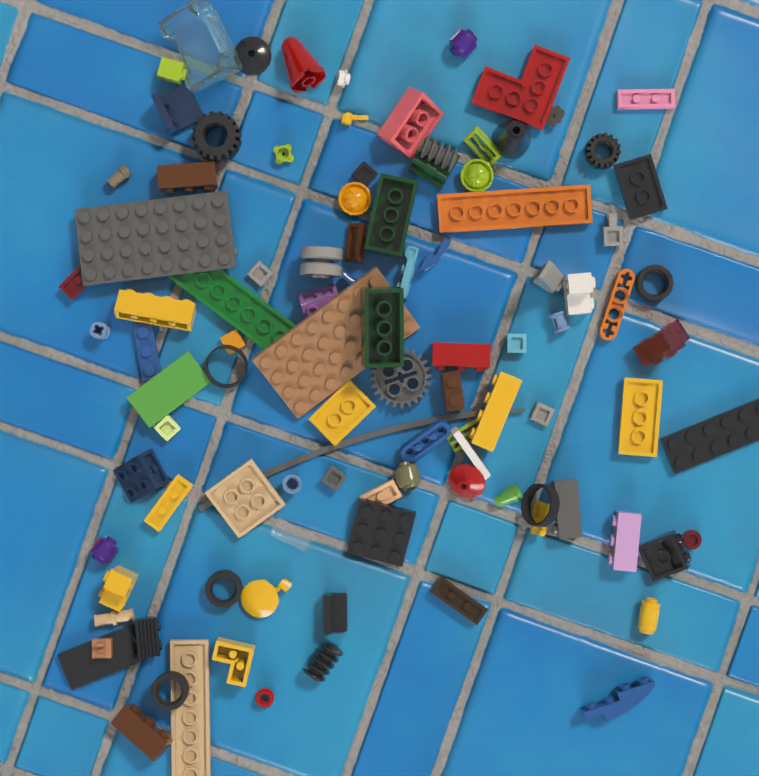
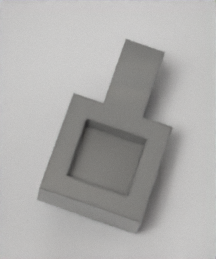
[602,213,624,247]

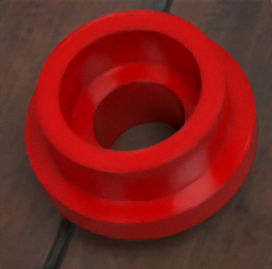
[255,688,274,708]

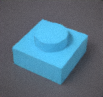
[507,333,527,353]

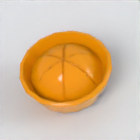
[338,182,372,215]

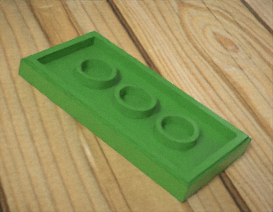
[126,351,211,428]

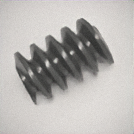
[415,134,458,173]

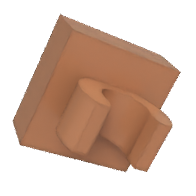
[92,638,113,659]

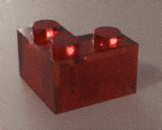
[633,319,690,367]

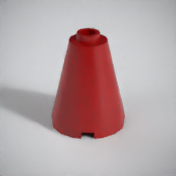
[281,37,326,93]

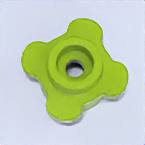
[273,144,294,165]

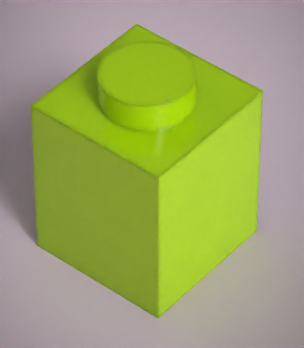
[157,57,188,86]

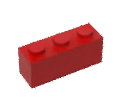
[431,342,491,371]

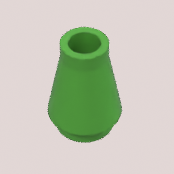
[493,483,523,507]

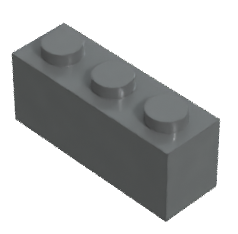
[549,478,582,539]

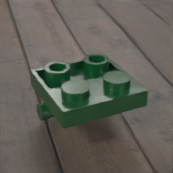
[408,138,460,190]

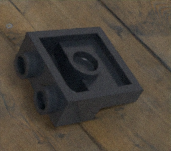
[638,530,692,582]

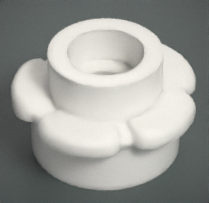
[336,69,350,88]

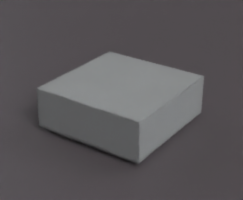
[247,260,274,287]
[529,402,555,427]

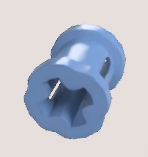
[548,310,571,334]
[90,322,111,340]

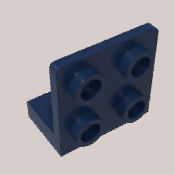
[151,83,203,134]
[114,449,170,503]

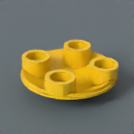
[241,579,279,618]

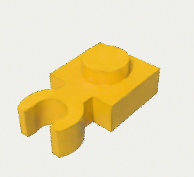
[530,501,550,537]

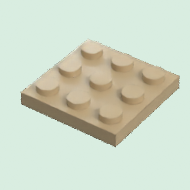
[205,458,286,538]

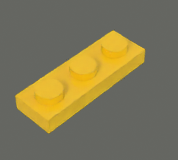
[144,474,194,532]

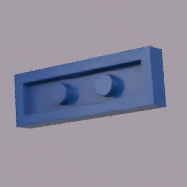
[133,323,161,381]

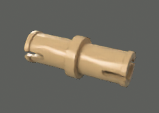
[94,608,135,627]

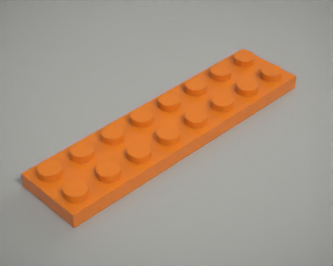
[437,184,593,234]

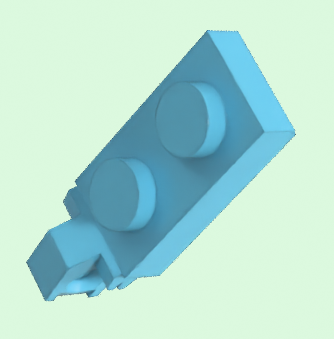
[397,246,419,300]

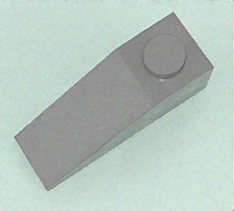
[532,260,564,294]

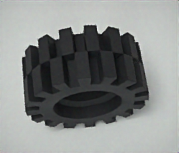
[584,133,621,170]

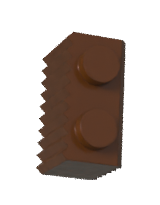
[440,371,465,411]

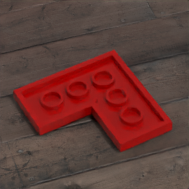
[471,45,570,131]

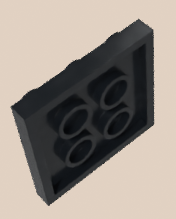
[347,498,416,567]

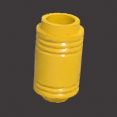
[637,597,661,634]

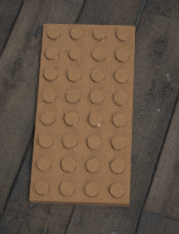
[252,266,420,419]

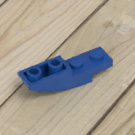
[580,677,655,721]

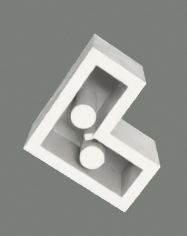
[563,272,595,316]

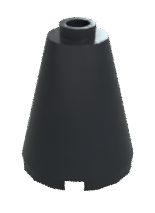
[493,120,531,159]

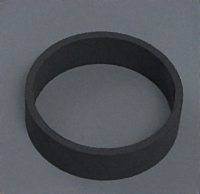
[204,345,248,388]
[521,483,560,527]

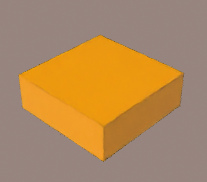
[220,329,246,355]

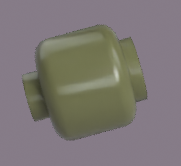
[394,461,421,491]

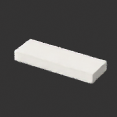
[450,427,491,480]

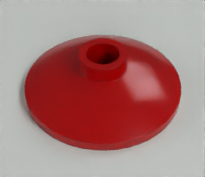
[448,464,486,498]

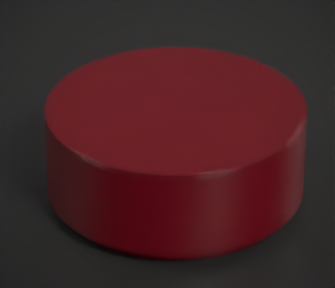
[682,530,702,549]

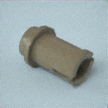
[107,165,132,189]

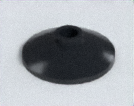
[233,37,272,75]

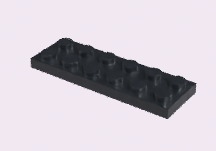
[659,398,759,474]

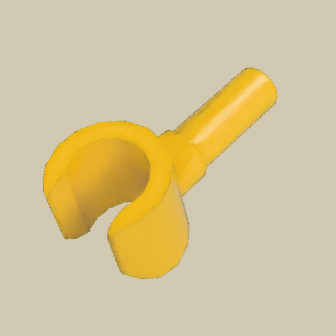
[341,112,368,125]
[275,579,292,592]

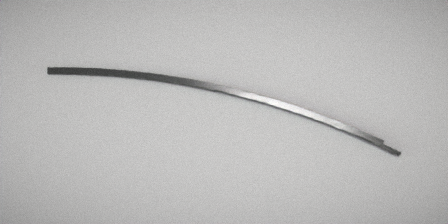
[198,409,526,512]

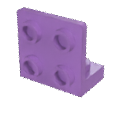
[298,283,338,318]

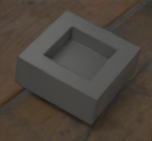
[321,465,347,491]

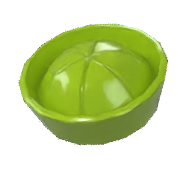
[460,159,494,192]

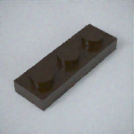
[430,576,488,625]

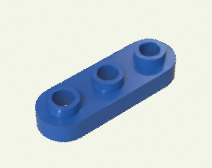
[400,419,451,462]

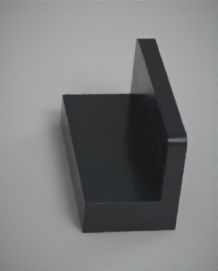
[323,593,347,634]

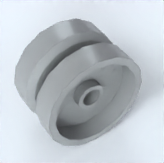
[300,246,343,279]

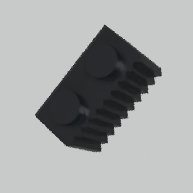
[129,616,162,660]

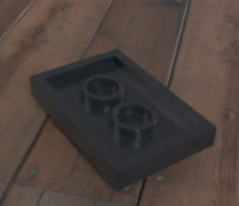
[613,154,668,221]

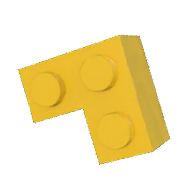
[99,565,139,612]
[212,637,256,687]

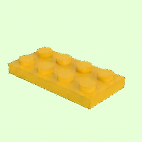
[617,377,663,457]

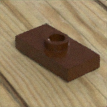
[345,223,367,262]

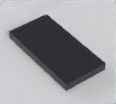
[57,625,143,690]

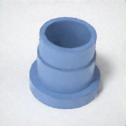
[282,474,302,494]

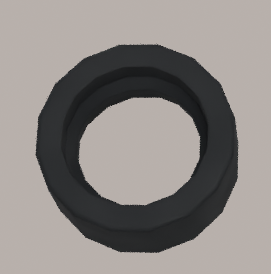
[635,265,674,302]
[205,570,243,608]
[151,671,190,710]

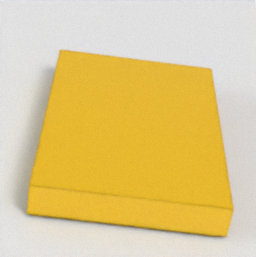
[308,380,376,446]

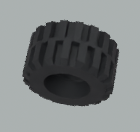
[191,111,242,163]

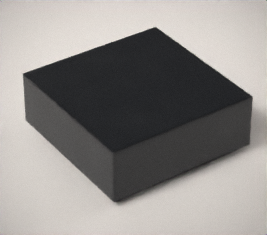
[351,161,378,187]

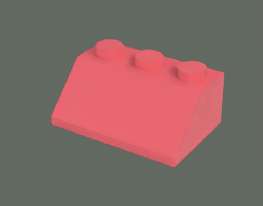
[377,87,444,161]

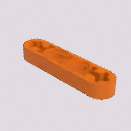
[598,269,635,341]

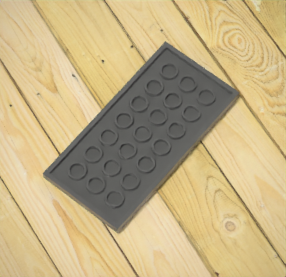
[74,191,237,286]

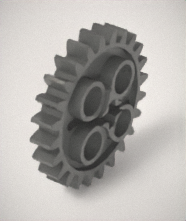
[370,347,432,409]

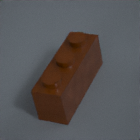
[157,161,219,194]
[111,703,174,761]

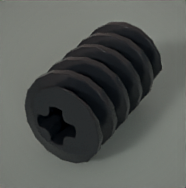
[303,638,343,682]

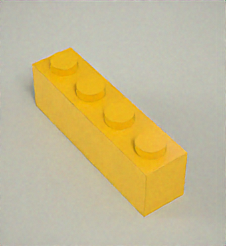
[114,289,196,332]
[469,372,522,452]

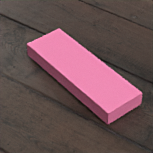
[616,89,675,110]

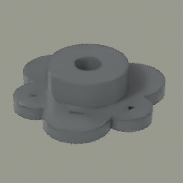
[546,105,565,127]

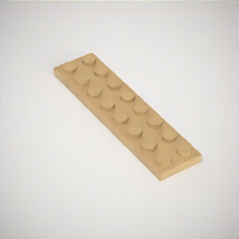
[170,639,211,776]

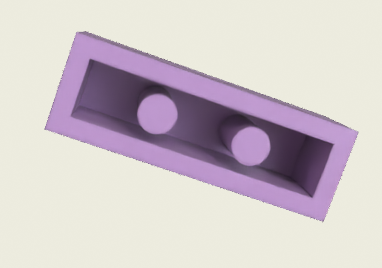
[608,511,642,572]

